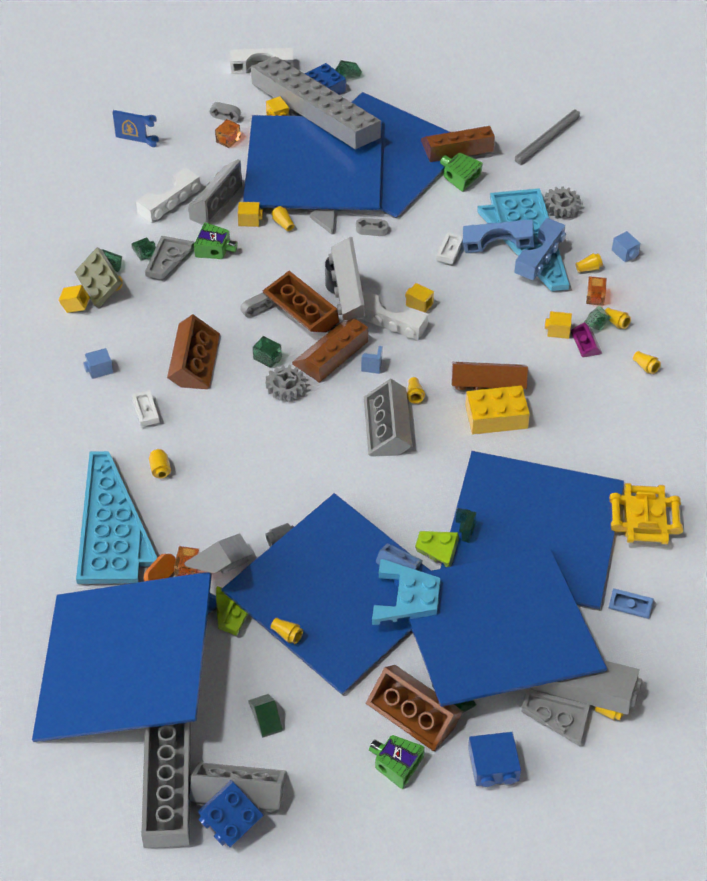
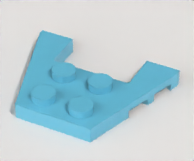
[372,559,440,625]

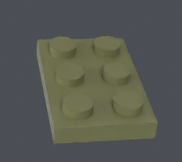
[75,247,122,308]

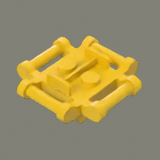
[609,483,683,545]

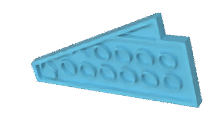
[477,188,569,291]
[76,451,157,584]

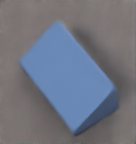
[376,544,423,570]
[608,588,654,619]

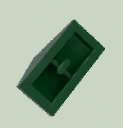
[248,694,283,738]

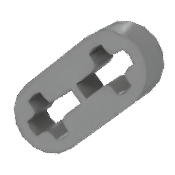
[209,102,241,122]
[356,218,388,236]
[240,293,274,317]

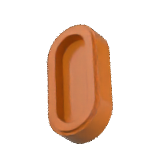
[144,554,177,581]

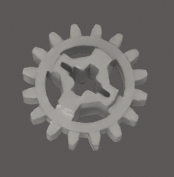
[544,186,581,217]
[265,365,306,401]

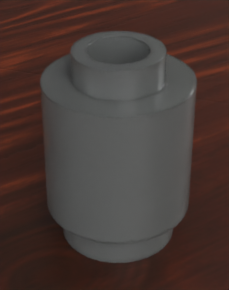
[265,523,294,547]

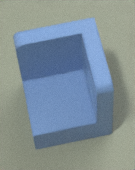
[361,346,383,374]

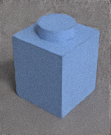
[612,231,641,262]
[83,348,113,379]

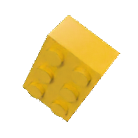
[465,385,530,435]

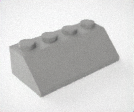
[188,159,242,225]
[328,237,365,321]
[364,378,412,456]
[184,533,253,574]
[190,762,286,812]

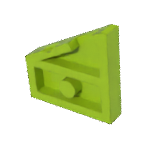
[415,531,459,567]
[216,586,248,636]

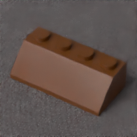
[421,126,495,162]
[262,270,339,333]
[167,314,220,389]
[292,318,368,383]
[451,361,528,390]
[365,665,464,751]

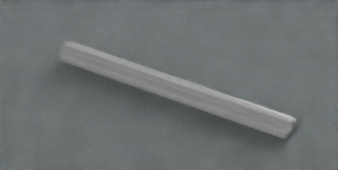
[515,109,580,164]

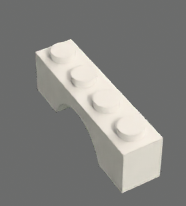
[230,48,294,74]
[136,167,201,223]
[358,290,428,340]

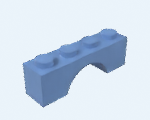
[514,218,566,280]
[463,220,535,253]

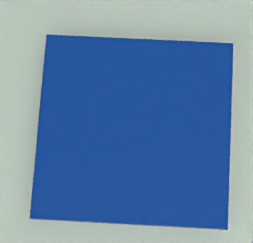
[352,92,450,218]
[243,115,382,210]
[440,451,624,609]
[221,493,431,694]
[394,547,607,707]
[32,572,212,742]

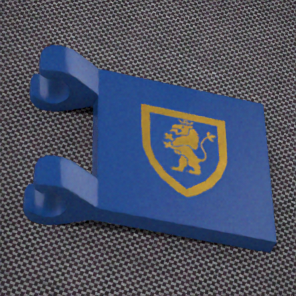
[112,110,159,147]

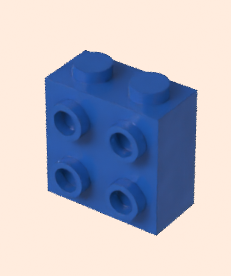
[304,63,346,95]
[468,731,521,787]
[198,780,264,847]

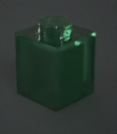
[252,336,282,368]

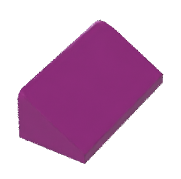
[570,321,602,357]

